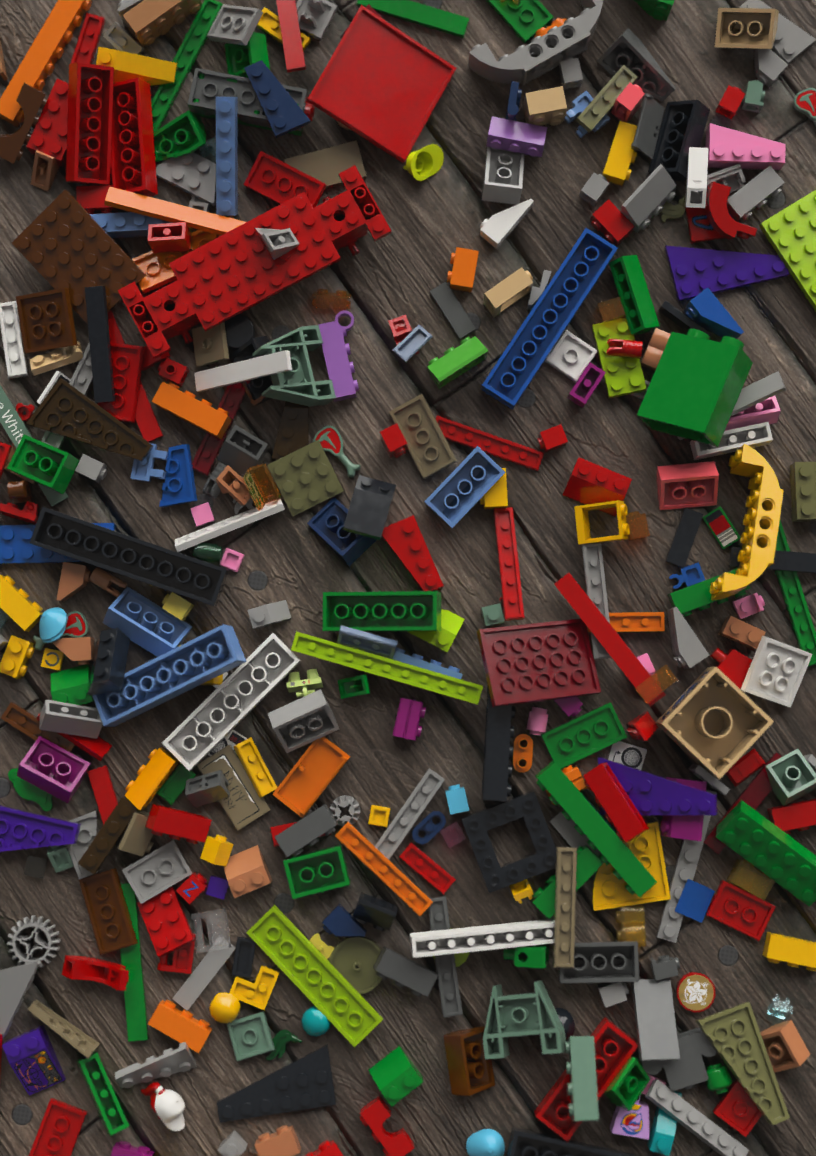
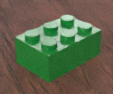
[283,844,350,899]

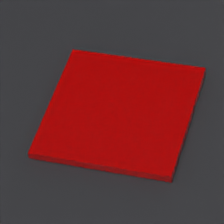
[306,5,456,163]

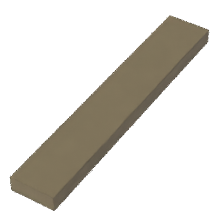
[553,847,577,968]

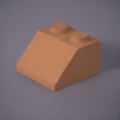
[224,845,273,898]
[760,1020,811,1073]

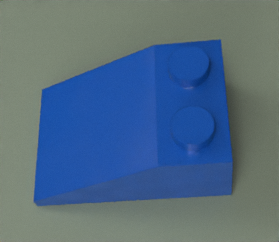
[684,287,744,339]

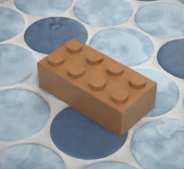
[123,0,202,47]

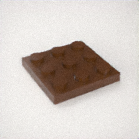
[16,288,77,354]

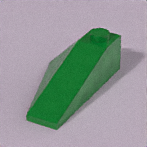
[154,110,206,162]

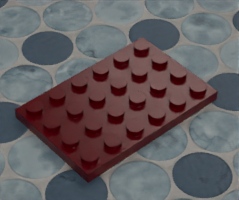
[477,619,601,707]

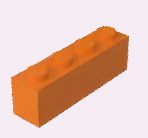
[151,381,232,439]

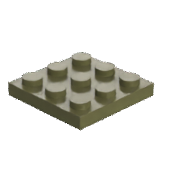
[267,440,344,516]

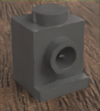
[649,955,680,980]

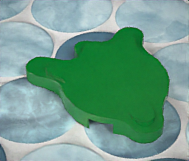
[8,768,53,811]

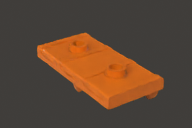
[272,736,351,818]

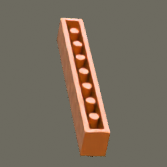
[0,0,92,127]

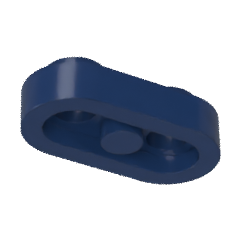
[412,811,446,844]

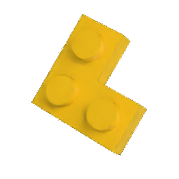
[229,965,280,1010]

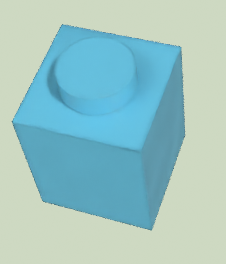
[445,784,469,815]

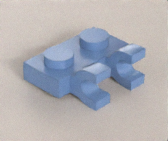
[564,91,610,138]
[130,443,168,483]

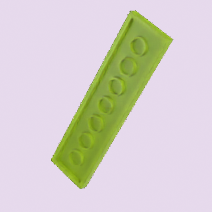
[246,905,383,1047]

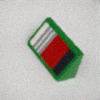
[702,506,741,549]

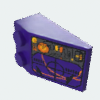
[2,1024,66,1096]

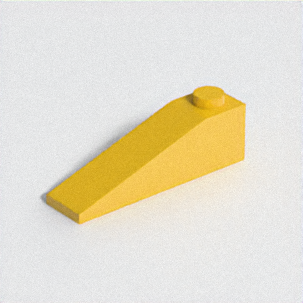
[96,47,177,86]

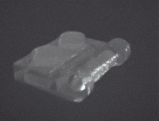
[191,908,231,954]

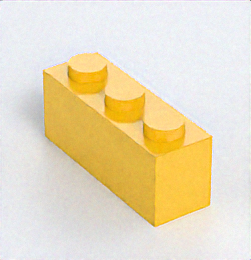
[602,121,637,186]
[0,575,43,632]
[763,932,816,972]

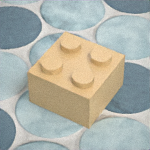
[523,86,567,126]

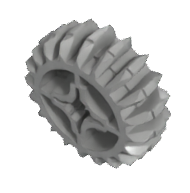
[7,915,61,968]

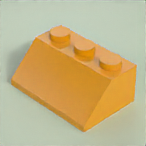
[124,747,180,810]

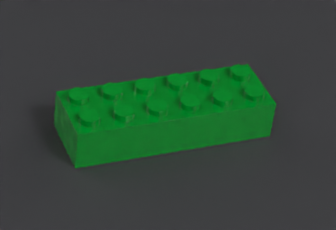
[323,591,441,632]
[716,800,816,907]

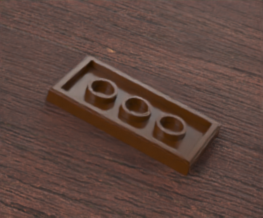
[79,868,137,955]

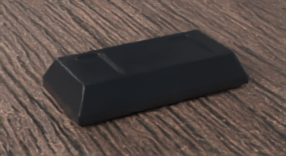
[231,936,256,979]

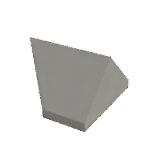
[255,228,299,260]

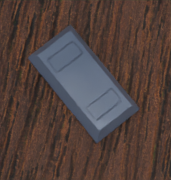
[392,325,433,362]

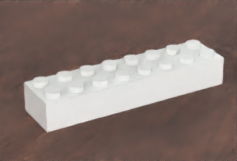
[162,633,301,771]

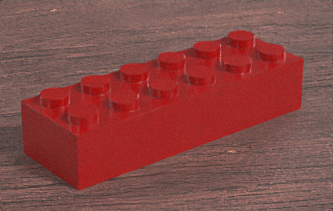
[66,62,114,185]
[111,77,158,197]
[534,1016,638,1142]

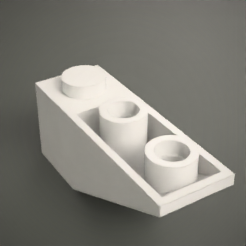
[685,147,708,208]

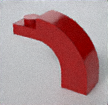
[705,181,757,240]
[62,955,129,991]

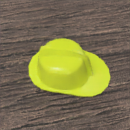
[403,144,444,181]

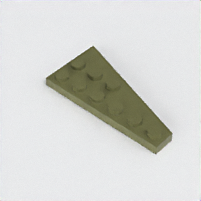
[695,1002,790,1125]

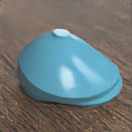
[39,607,68,643]
[466,1129,505,1156]

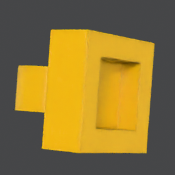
[509,879,534,904]

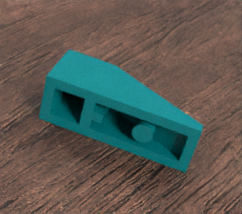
[647,1091,682,1156]

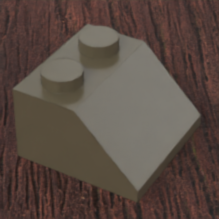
[118,810,158,857]

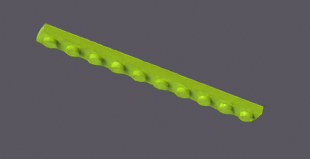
[291,631,483,705]

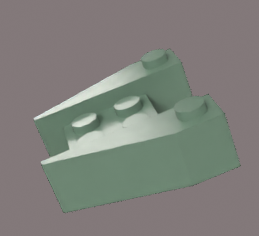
[253,325,336,407]
[483,980,566,1059]

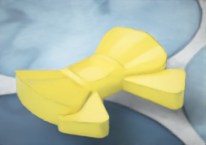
[309,933,335,959]

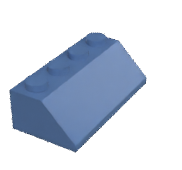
[424,446,506,528]
[103,587,192,657]

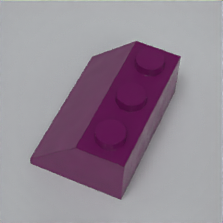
[17,736,90,803]
[660,777,707,841]

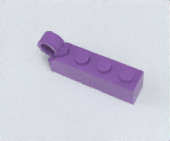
[319,310,359,402]

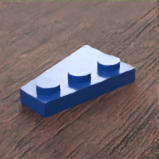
[159,444,197,507]

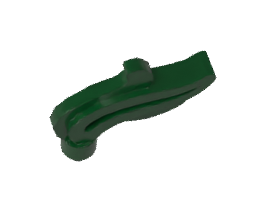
[266,1029,302,1060]

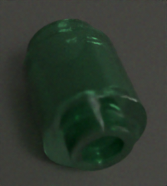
[194,542,222,563]

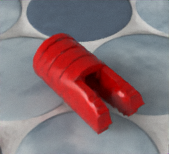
[607,339,643,358]

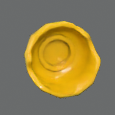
[209,992,241,1023]

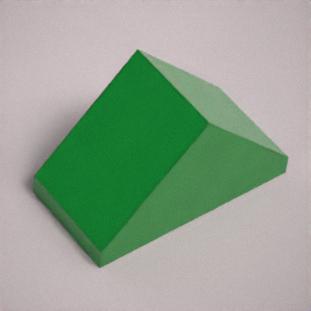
[338,674,370,699]

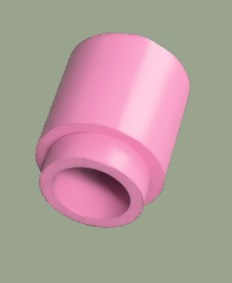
[527,707,548,736]

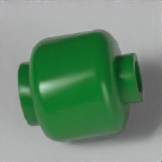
[705,1063,732,1094]

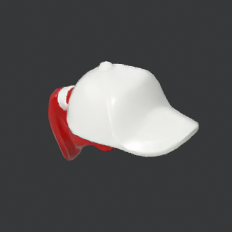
[141,1082,185,1131]

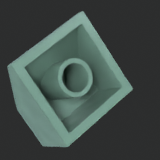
[765,749,816,806]

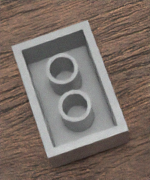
[268,689,339,753]

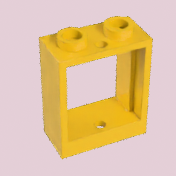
[574,500,630,545]

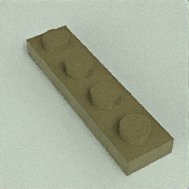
[576,65,637,133]

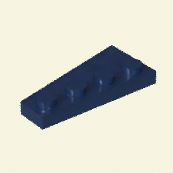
[244,60,311,138]

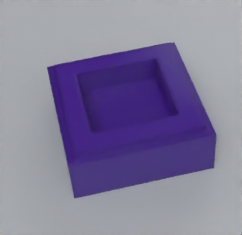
[206,875,229,900]

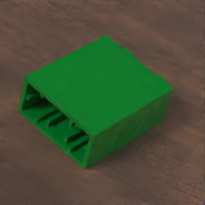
[637,328,753,447]

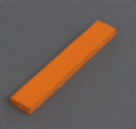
[335,822,433,916]

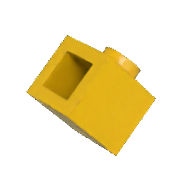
[200,834,234,866]

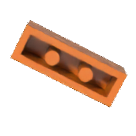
[148,1000,213,1053]

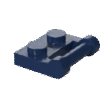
[506,81,522,121]

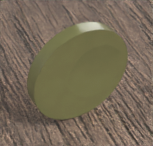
[329,936,382,994]

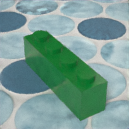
[609,255,660,335]
[667,568,750,617]
[532,844,603,919]
[76,1052,129,1136]

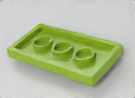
[592,318,647,398]

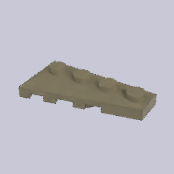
[28,999,100,1058]

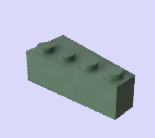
[565,1036,599,1121]

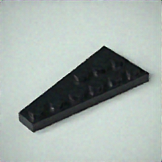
[217,1044,336,1123]

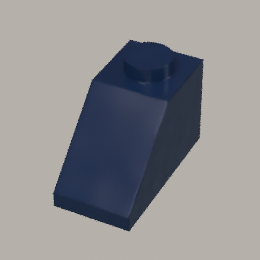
[322,903,367,936]

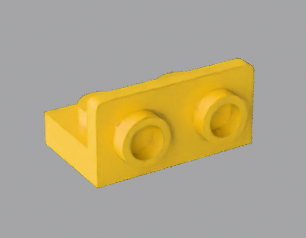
[0,635,35,679]

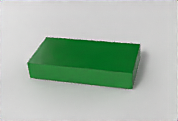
[157,763,196,805]

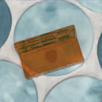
[243,463,281,511]
[635,665,678,704]

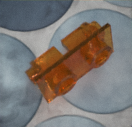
[312,289,352,310]

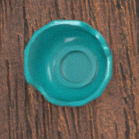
[301,1005,332,1037]

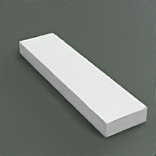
[0,301,28,379]

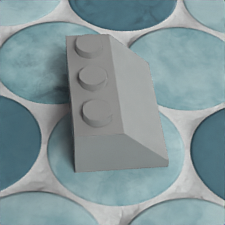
[621,164,676,233]

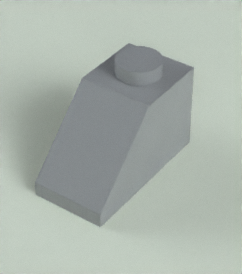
[753,49,788,88]
[248,600,291,629]

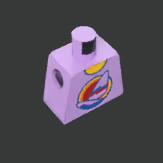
[610,1095,649,1139]

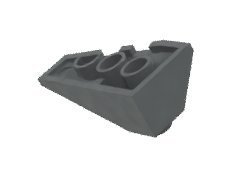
[597,28,676,102]

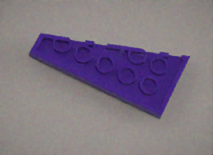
[665,246,789,302]
[598,757,717,815]
[0,806,81,852]

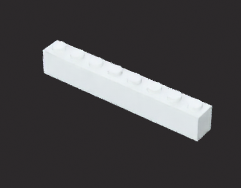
[409,918,554,958]

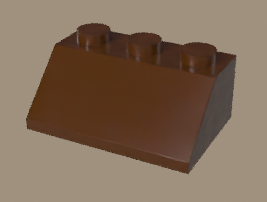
[443,1026,495,1096]

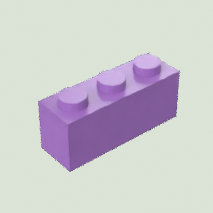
[486,117,548,157]

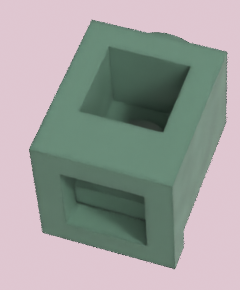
[741,80,765,113]

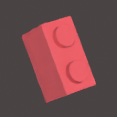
[611,82,645,122]

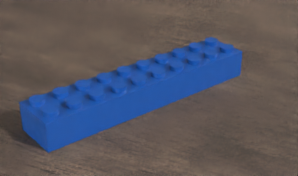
[481,228,618,410]

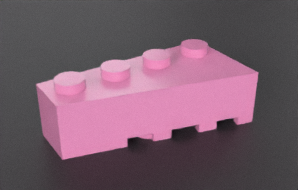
[706,123,786,170]

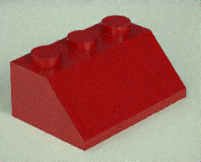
[562,457,632,517]

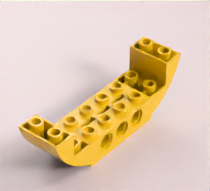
[710,444,784,600]

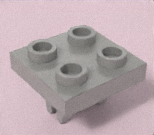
[296,0,338,41]

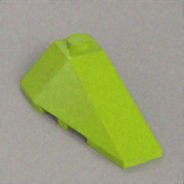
[406,609,465,653]

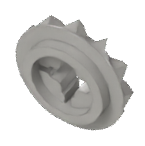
[330,795,360,827]

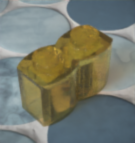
[615,905,646,947]

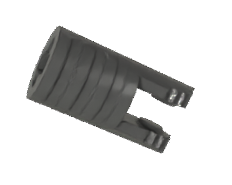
[202,462,226,499]

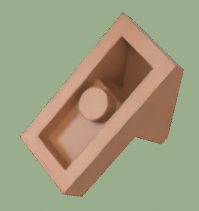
[216,465,252,506]

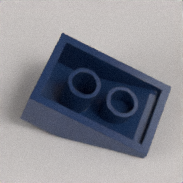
[307,497,377,566]

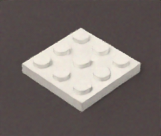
[741,636,813,708]

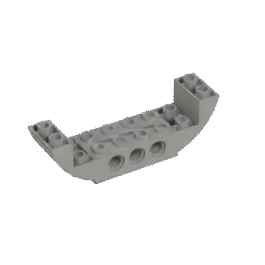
[468,0,603,85]

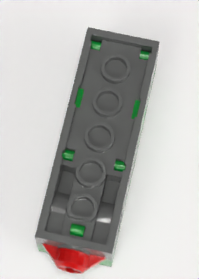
[188,68,315,136]

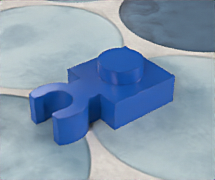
[669,562,705,589]

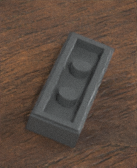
[430,281,476,340]

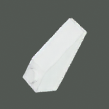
[479,199,534,249]

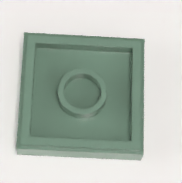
[226,1011,275,1061]

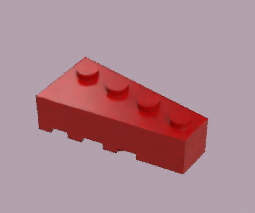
[382,515,444,591]

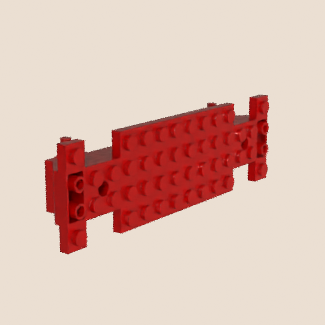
[118,165,392,359]

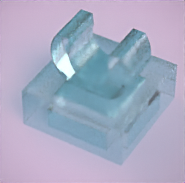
[767,994,793,1020]

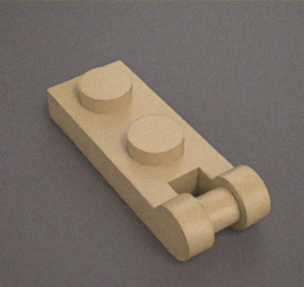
[30,341,83,376]

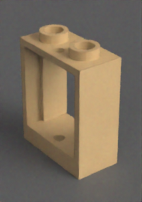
[483,267,533,317]

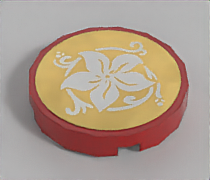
[676,972,716,1012]

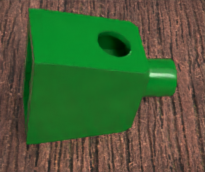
[503,944,549,968]

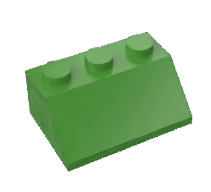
[427,336,488,389]

